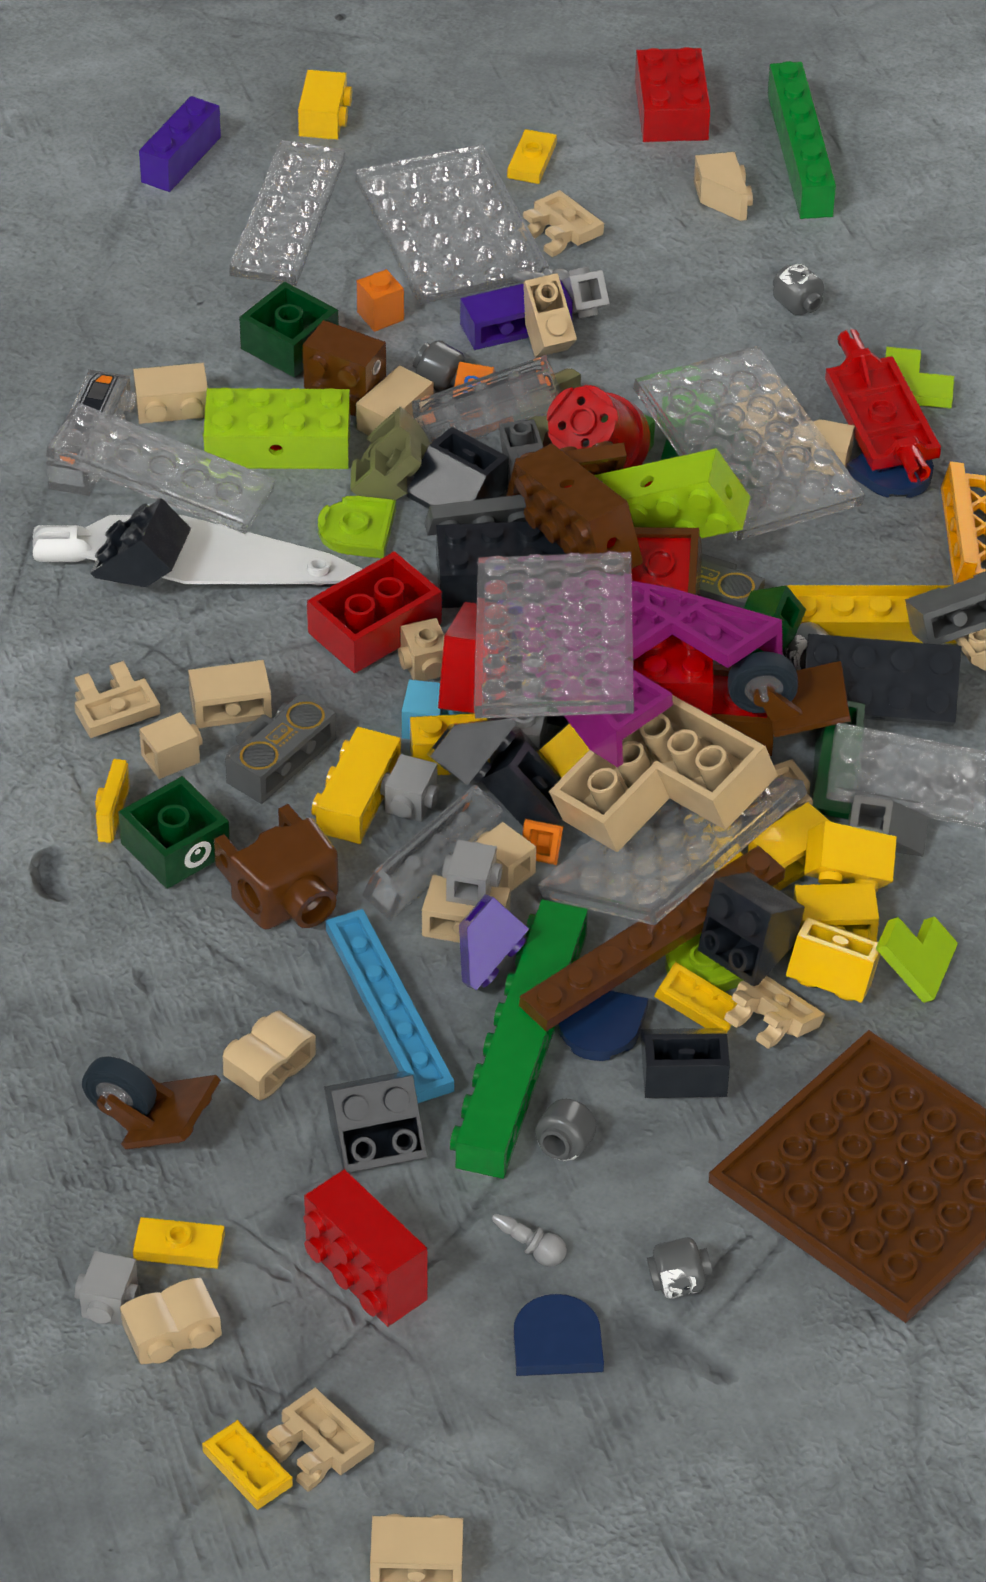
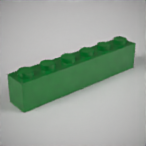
[767,61,836,219]

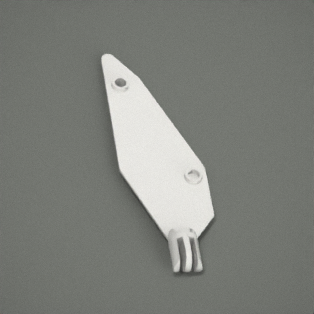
[33,515,362,586]

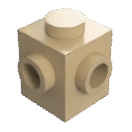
[398,618,444,681]

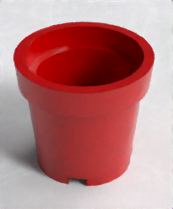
[547,385,650,469]

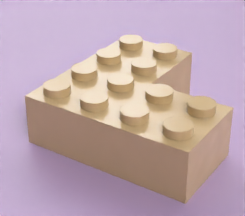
[549,695,778,852]

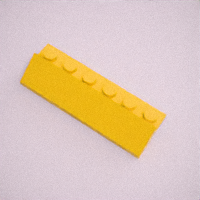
[784,585,956,643]

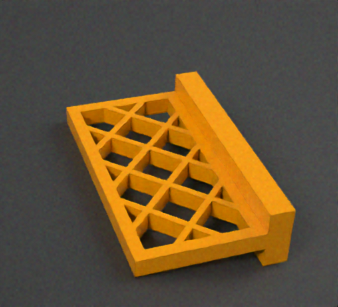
[941,461,986,584]

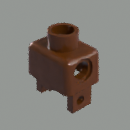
[214,804,339,930]

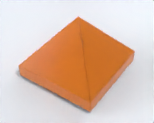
[522,819,564,865]

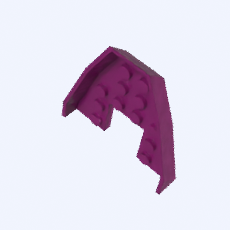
[511,573,782,768]

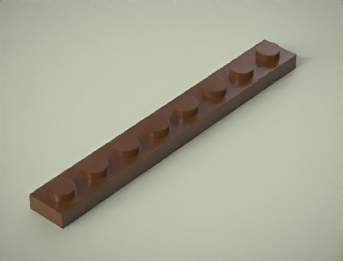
[519,846,786,1031]

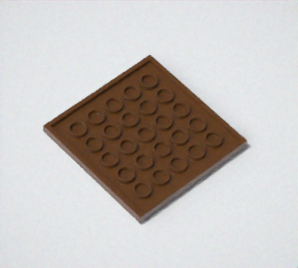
[708,1030,986,1323]

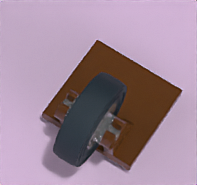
[728,652,851,737]
[82,1056,221,1150]

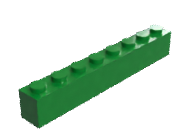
[450,899,588,1179]

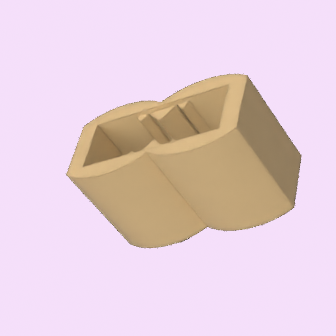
[223,1010,316,1101]
[120,1278,222,1364]

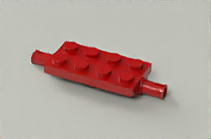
[825,329,941,483]

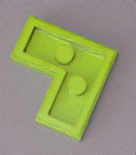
[885,347,954,408]
[876,916,958,1003]

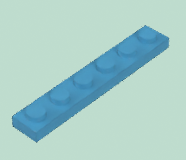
[326,909,454,1103]

